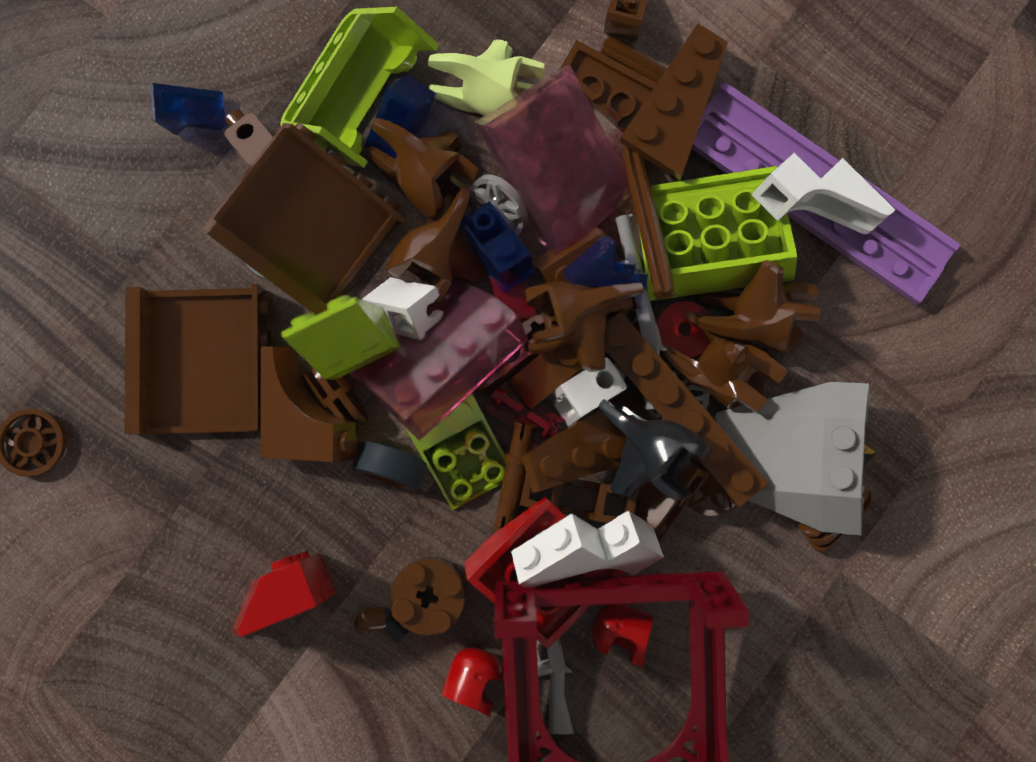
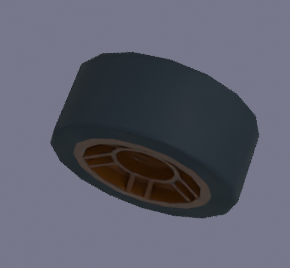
[352,441,427,491]

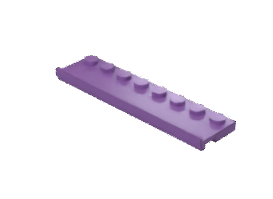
[691,82,960,305]

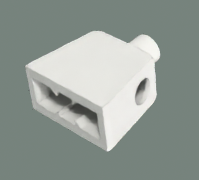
[548,357,628,427]

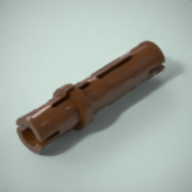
[492,421,538,531]

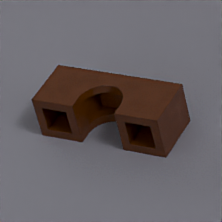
[520,473,638,523]

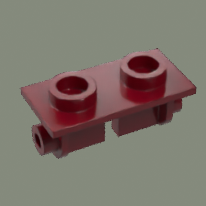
[485,382,564,446]

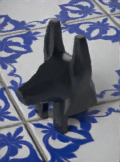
[598,399,713,501]

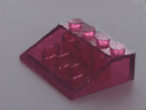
[474,65,631,255]
[350,279,528,441]

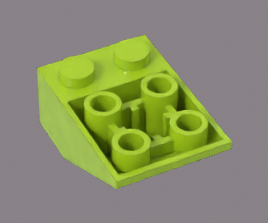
[281,295,402,380]
[397,374,507,511]

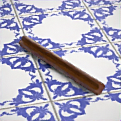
[622,146,675,299]

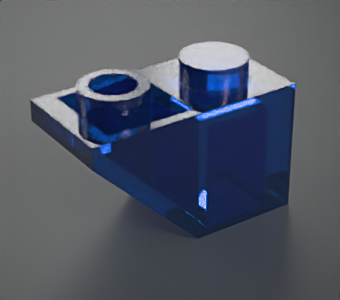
[460,201,533,293]

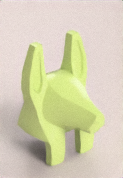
[428,39,545,129]

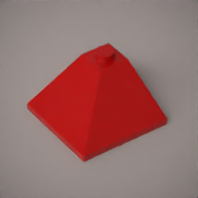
[464,497,625,649]

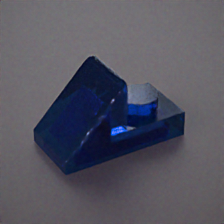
[150,83,226,135]
[564,236,648,289]

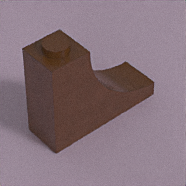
[261,347,357,462]

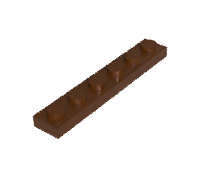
[604,311,768,507]

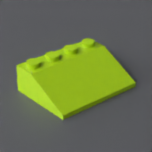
[638,166,797,301]

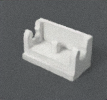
[362,277,443,340]

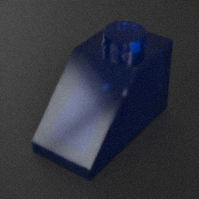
[364,74,437,159]

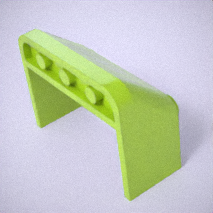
[280,7,440,168]

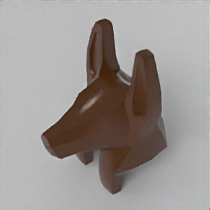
[366,118,479,217]
[385,188,487,304]
[698,260,821,353]
[525,281,644,372]
[661,311,788,413]

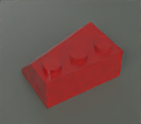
[232,550,336,637]

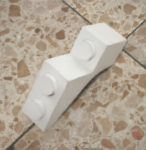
[751,153,895,234]
[511,511,664,588]

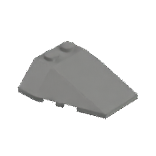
[715,382,869,535]

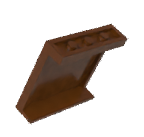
[201,122,406,315]
[125,284,271,435]

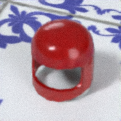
[592,604,654,669]
[441,647,504,717]

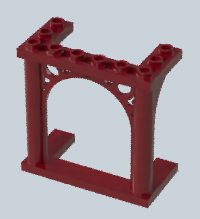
[495,571,749,762]

